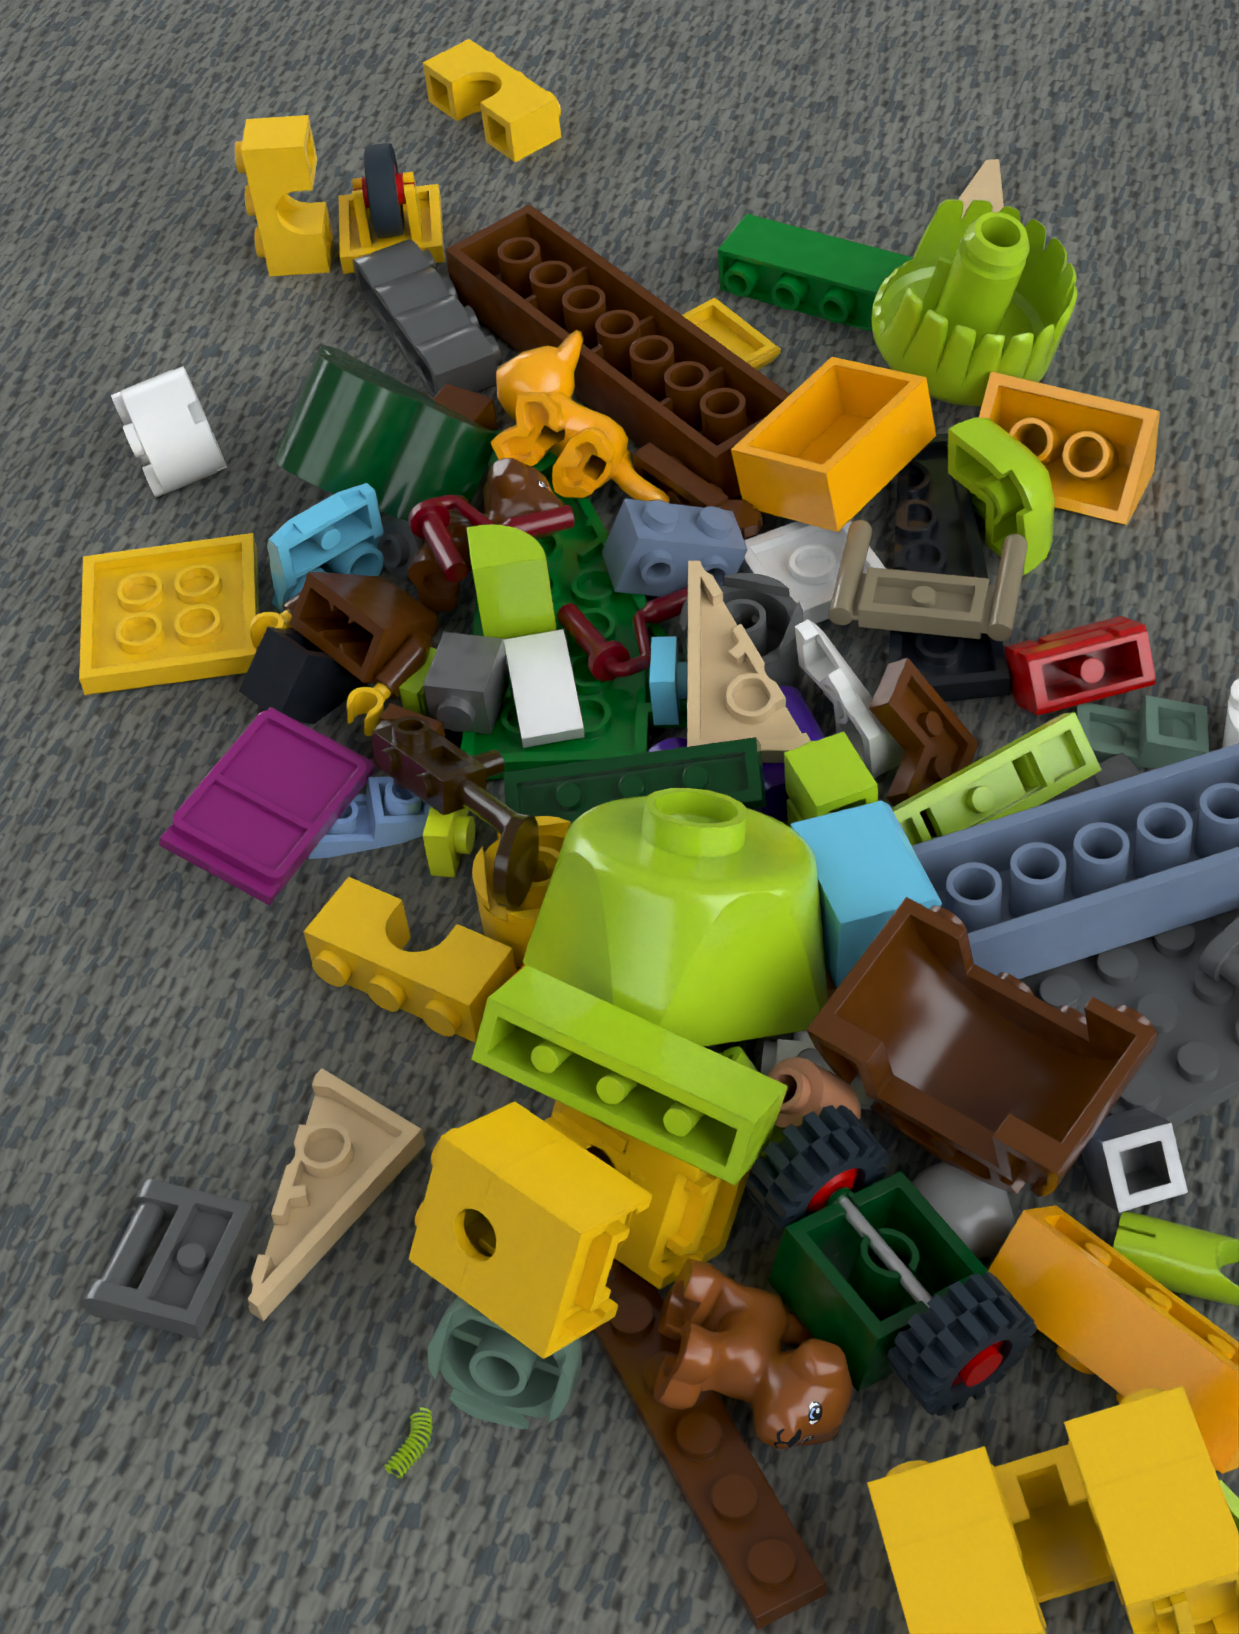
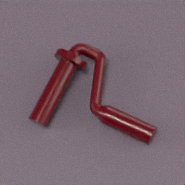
[408,495,574,582]
[557,586,688,682]

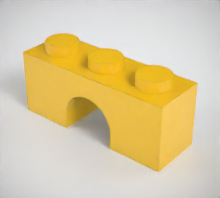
[423,39,561,162]
[235,115,334,276]
[303,876,517,1043]

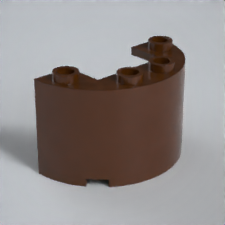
[806,897,1158,1197]

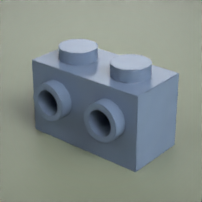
[602,498,748,596]

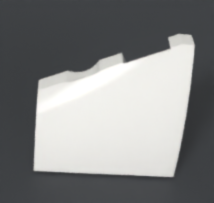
[795,619,905,778]

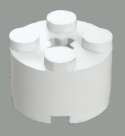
[111,366,227,498]

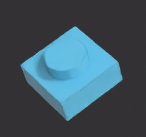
[649,636,688,725]

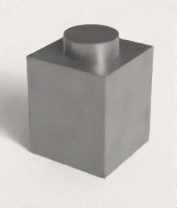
[423,632,510,734]
[1081,1107,1188,1213]

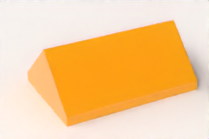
[978,372,1160,525]

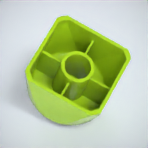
[523,788,828,1047]

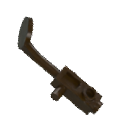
[372,716,539,909]

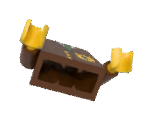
[250,572,439,736]

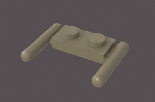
[828,520,1028,641]

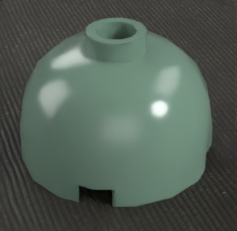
[427,1296,582,1429]

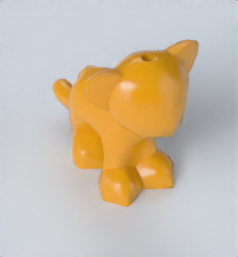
[490,330,670,503]

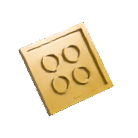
[79,533,259,695]

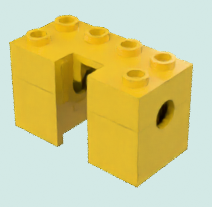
[408,1100,752,1359]
[867,1385,1239,1634]

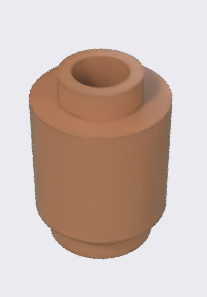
[767,1057,861,1130]

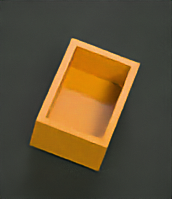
[731,357,936,532]

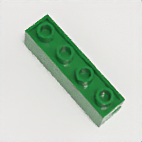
[717,213,913,332]

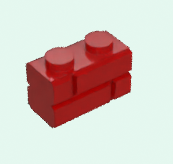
[1005,616,1156,716]

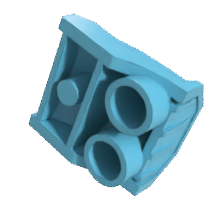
[267,483,384,613]

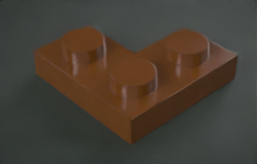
[869,658,979,837]

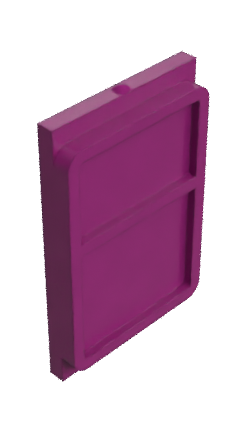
[159,707,376,906]

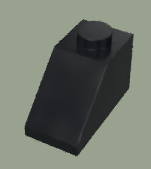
[239,627,370,724]

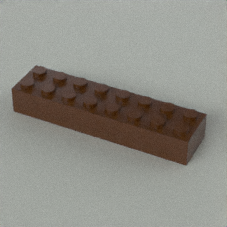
[445,204,791,500]

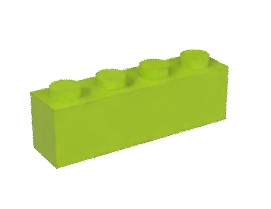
[471,965,788,1185]

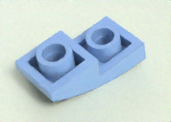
[308,777,431,859]

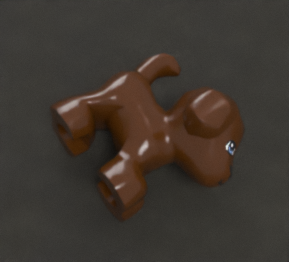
[408,458,565,612]

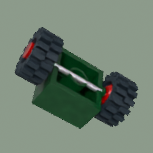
[746,1105,1037,1416]

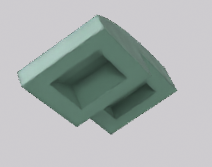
[1073,695,1209,768]

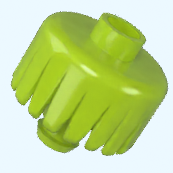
[871,199,1078,407]

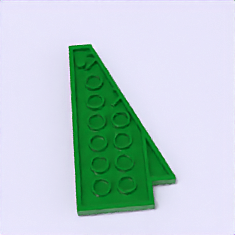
[461,430,687,779]

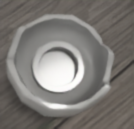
[911,1162,1015,1260]

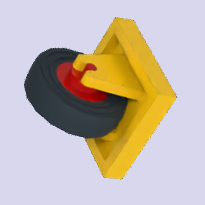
[339,143,445,274]

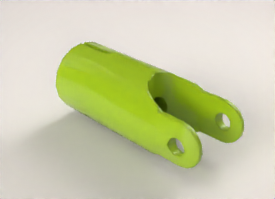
[1113,1211,1239,1307]

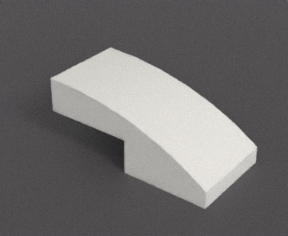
[503,629,584,748]

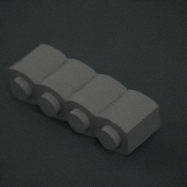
[352,239,502,398]

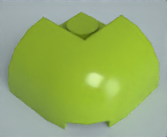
[948,417,1055,576]

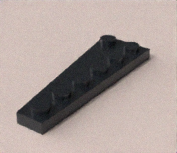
[888,433,1011,702]

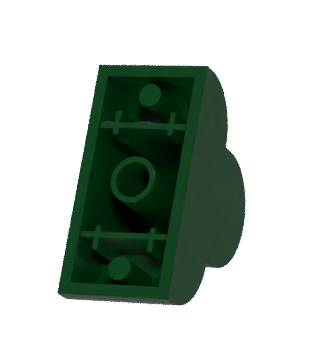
[274,345,498,521]

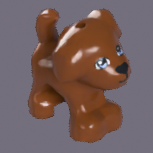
[653,1258,853,1449]

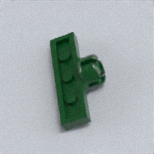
[503,737,767,824]

